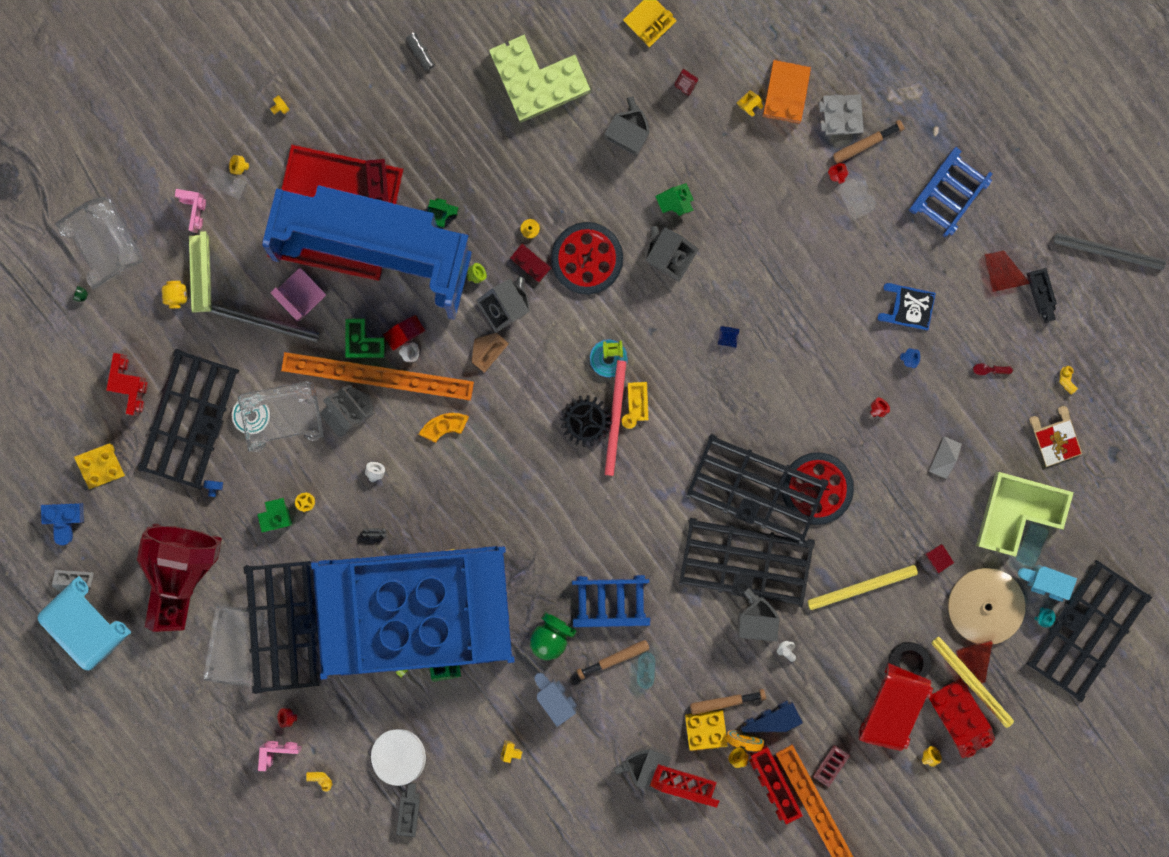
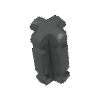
[363,528,386,539]

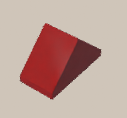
[383,315,425,351]

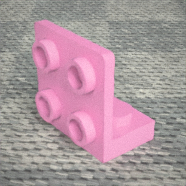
[175,189,206,233]
[270,268,326,321]
[258,741,302,771]

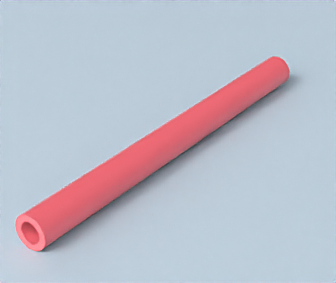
[604,360,627,476]

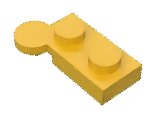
[622,382,649,429]

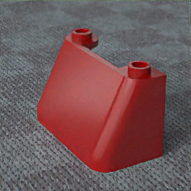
[858,663,933,751]

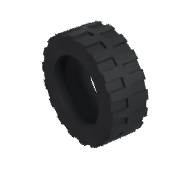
[888,642,931,678]

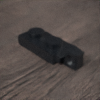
[1026,268,1057,323]

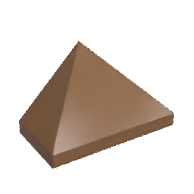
[472,333,509,373]

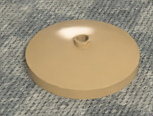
[948,568,1025,645]

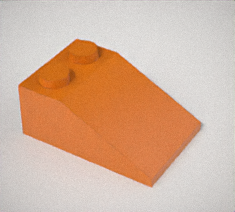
[762,60,811,124]

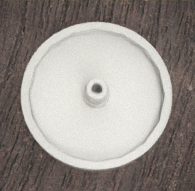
[371,729,426,786]

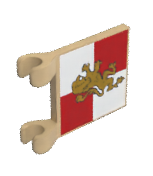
[1029,406,1082,467]

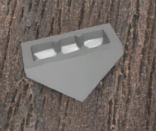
[929,436,962,479]
[52,570,94,592]

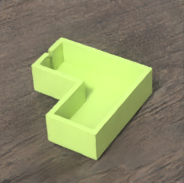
[489,35,590,123]
[976,472,1074,557]

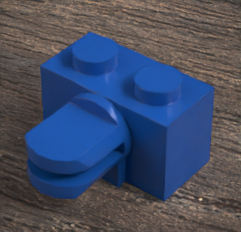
[41,503,84,545]

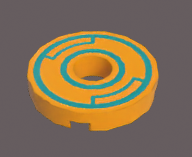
[726,730,764,751]

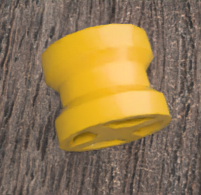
[295,492,315,512]

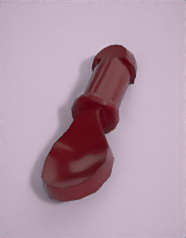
[973,363,1014,375]

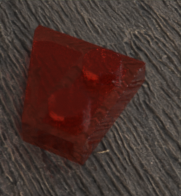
[984,250,1029,292]
[956,640,993,687]

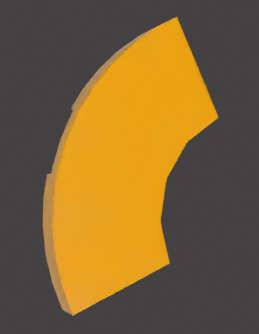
[418,413,470,443]

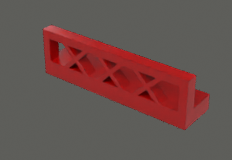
[650,764,720,808]

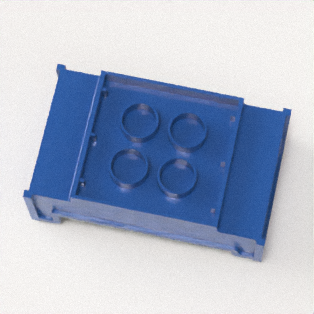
[262,185,472,320]
[311,545,515,679]

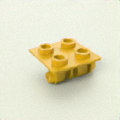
[623,0,677,48]
[74,443,125,489]
[685,710,728,751]

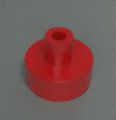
[828,163,849,184]
[870,397,890,418]
[277,708,298,728]

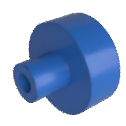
[900,348,920,368]
[203,480,223,497]

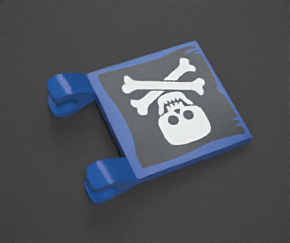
[878,283,936,330]

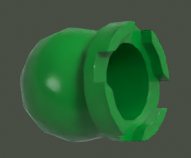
[530,611,577,661]

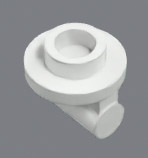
[777,641,796,662]

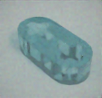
[637,652,655,689]

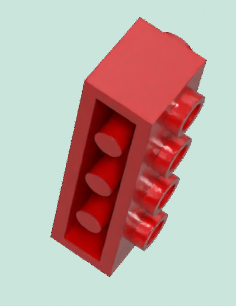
[749,745,803,825]

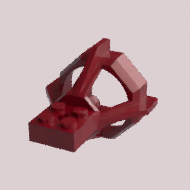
[137,524,222,632]

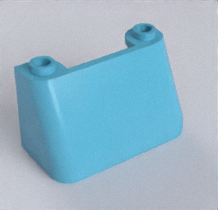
[37,576,131,670]

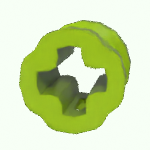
[603,340,623,358]

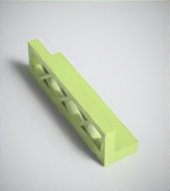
[189,231,212,312]

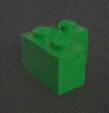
[345,319,386,358]

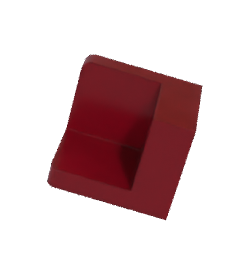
[924,544,954,573]

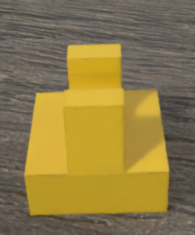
[737,90,764,117]
[500,740,522,763]

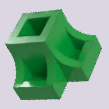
[655,183,694,216]
[428,198,459,229]
[257,498,292,532]
[429,665,462,682]

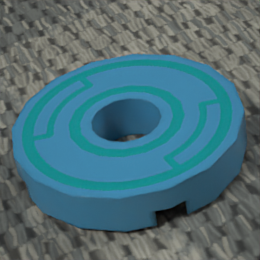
[590,339,628,378]

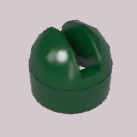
[73,286,88,302]

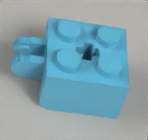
[1017,565,1077,602]

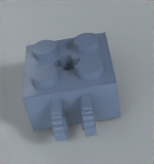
[534,673,577,727]

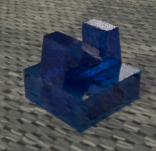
[717,326,739,348]

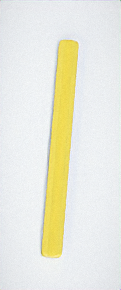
[808,565,918,610]
[932,637,1014,728]

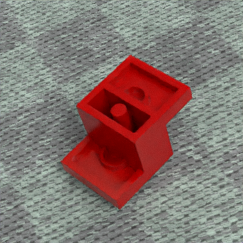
[106,353,148,416]

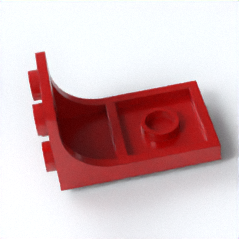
[928,678,995,758]

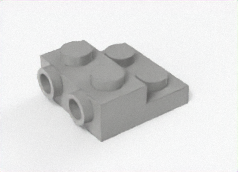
[819,94,864,136]

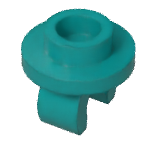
[1034,607,1056,628]

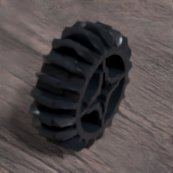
[560,395,612,447]

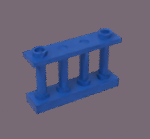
[909,147,993,237]
[572,575,650,627]

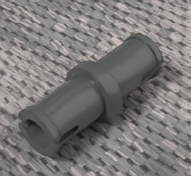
[405,32,435,71]

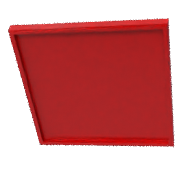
[267,144,404,281]

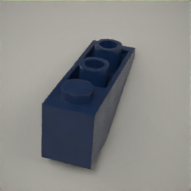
[741,700,803,732]

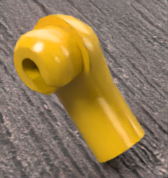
[1059,366,1078,395]
[306,772,333,792]

